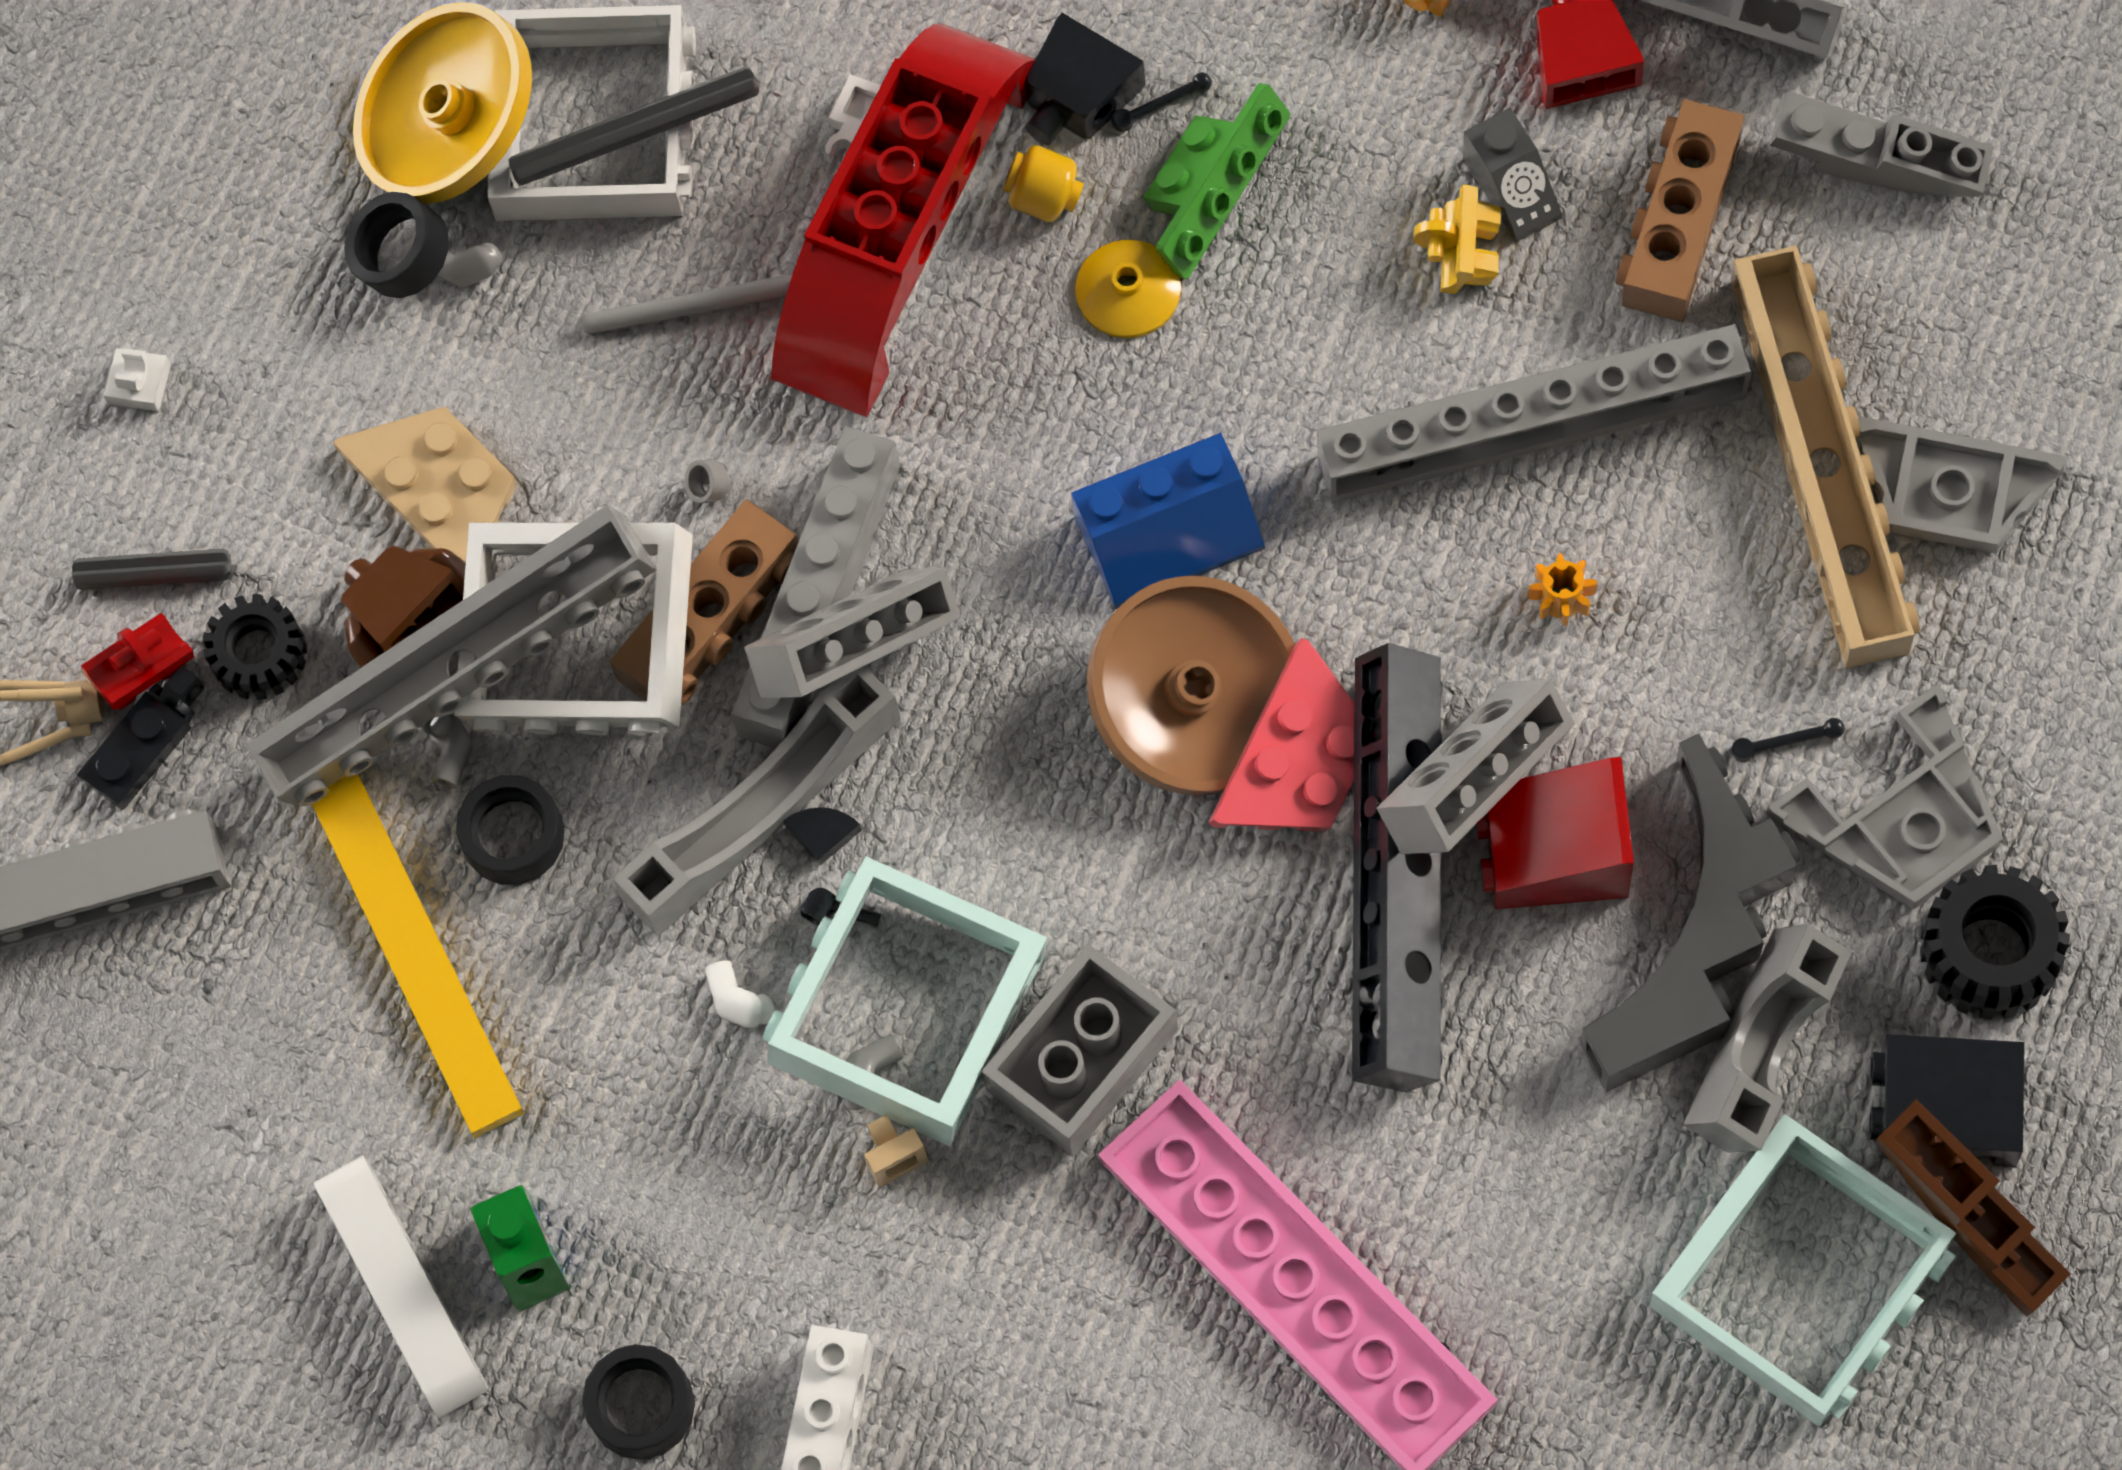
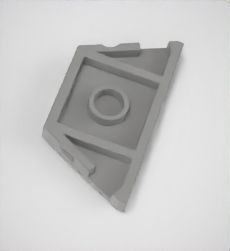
[1858,416,2067,553]

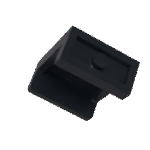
[1869,1034,2024,1167]

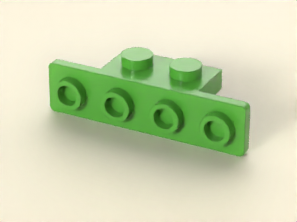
[1143,83,1290,279]

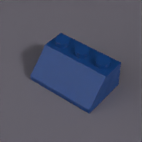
[1071,433,1265,609]

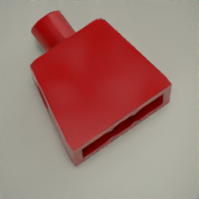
[1536,0,1644,109]

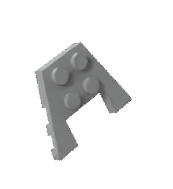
[1766,684,2003,909]

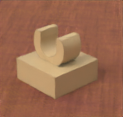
[864,1114,929,1188]

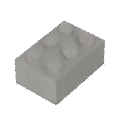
[981,944,1178,1157]

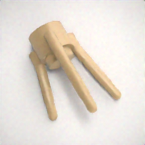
[0,679,104,767]

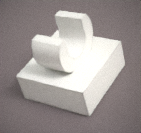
[103,348,171,412]

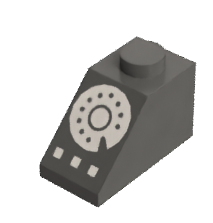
[1463,108,1562,242]

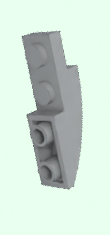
[1770,91,1994,197]

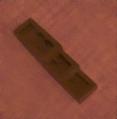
[1875,1099,2071,1317]

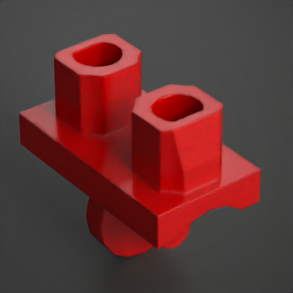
[81,613,194,711]

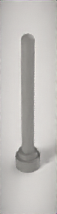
[580,274,792,334]

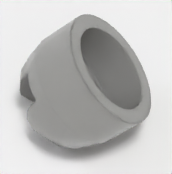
[685,459,732,503]

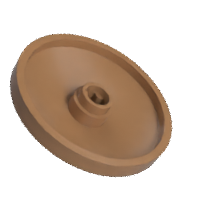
[1087,576,1295,795]

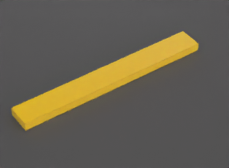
[312,774,525,1139]

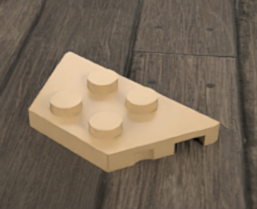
[333,406,517,562]

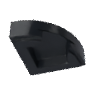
[783,807,862,865]

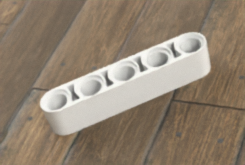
[314,1155,489,1418]

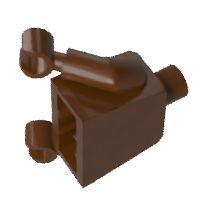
[341,546,466,667]

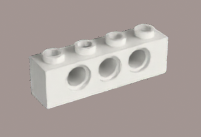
[781,1325,874,1470]

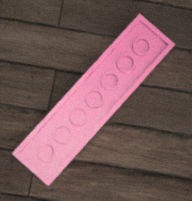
[1098,1079,1498,1470]

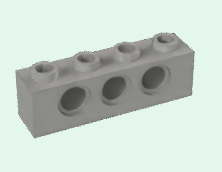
[744,567,961,699]
[1377,679,1574,854]

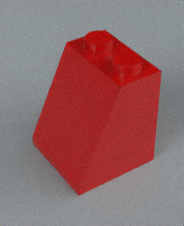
[1476,757,1634,910]

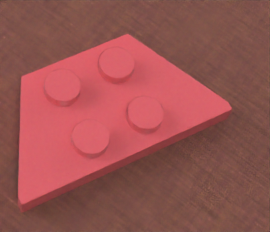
[1208,638,1376,832]

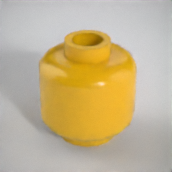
[1002,145,1084,223]

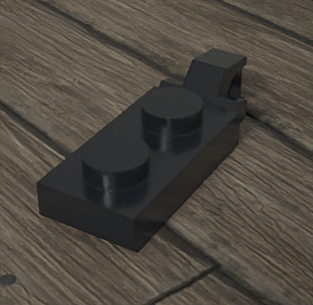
[77,666,205,810]

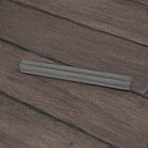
[508,67,759,186]

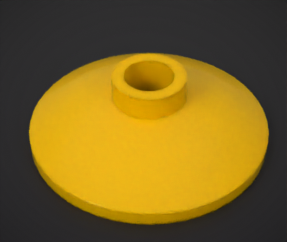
[1075,239,1181,338]

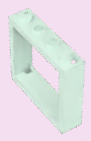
[762,856,1047,1146]
[1649,1114,1956,1427]

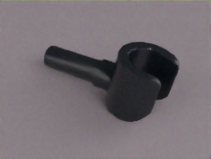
[800,888,881,926]

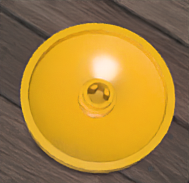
[353,2,532,204]

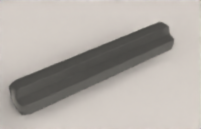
[72,548,232,590]

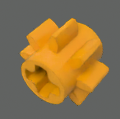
[1528,553,1597,626]

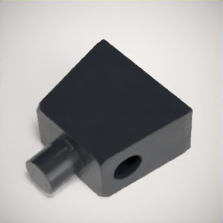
[1025,12,1145,146]

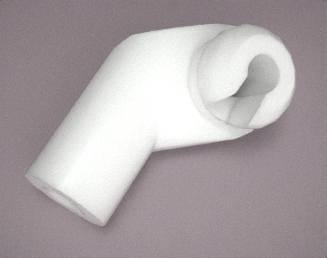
[705,961,775,1028]

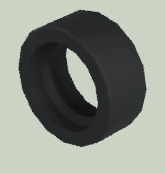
[344,191,449,298]
[456,775,564,885]
[582,1344,695,1460]

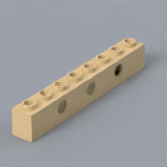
[1731,245,1920,669]

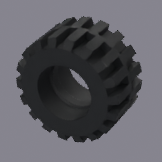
[1920,865,2070,1019]

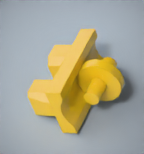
[1413,184,1501,294]

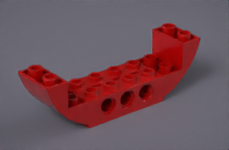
[771,23,1036,418]

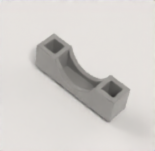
[1683,924,1852,1153]

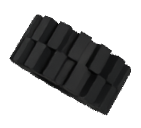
[202,594,307,700]

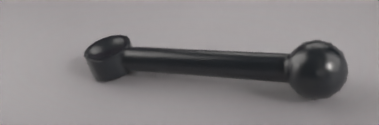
[1112,72,1212,132]
[1732,718,1845,762]

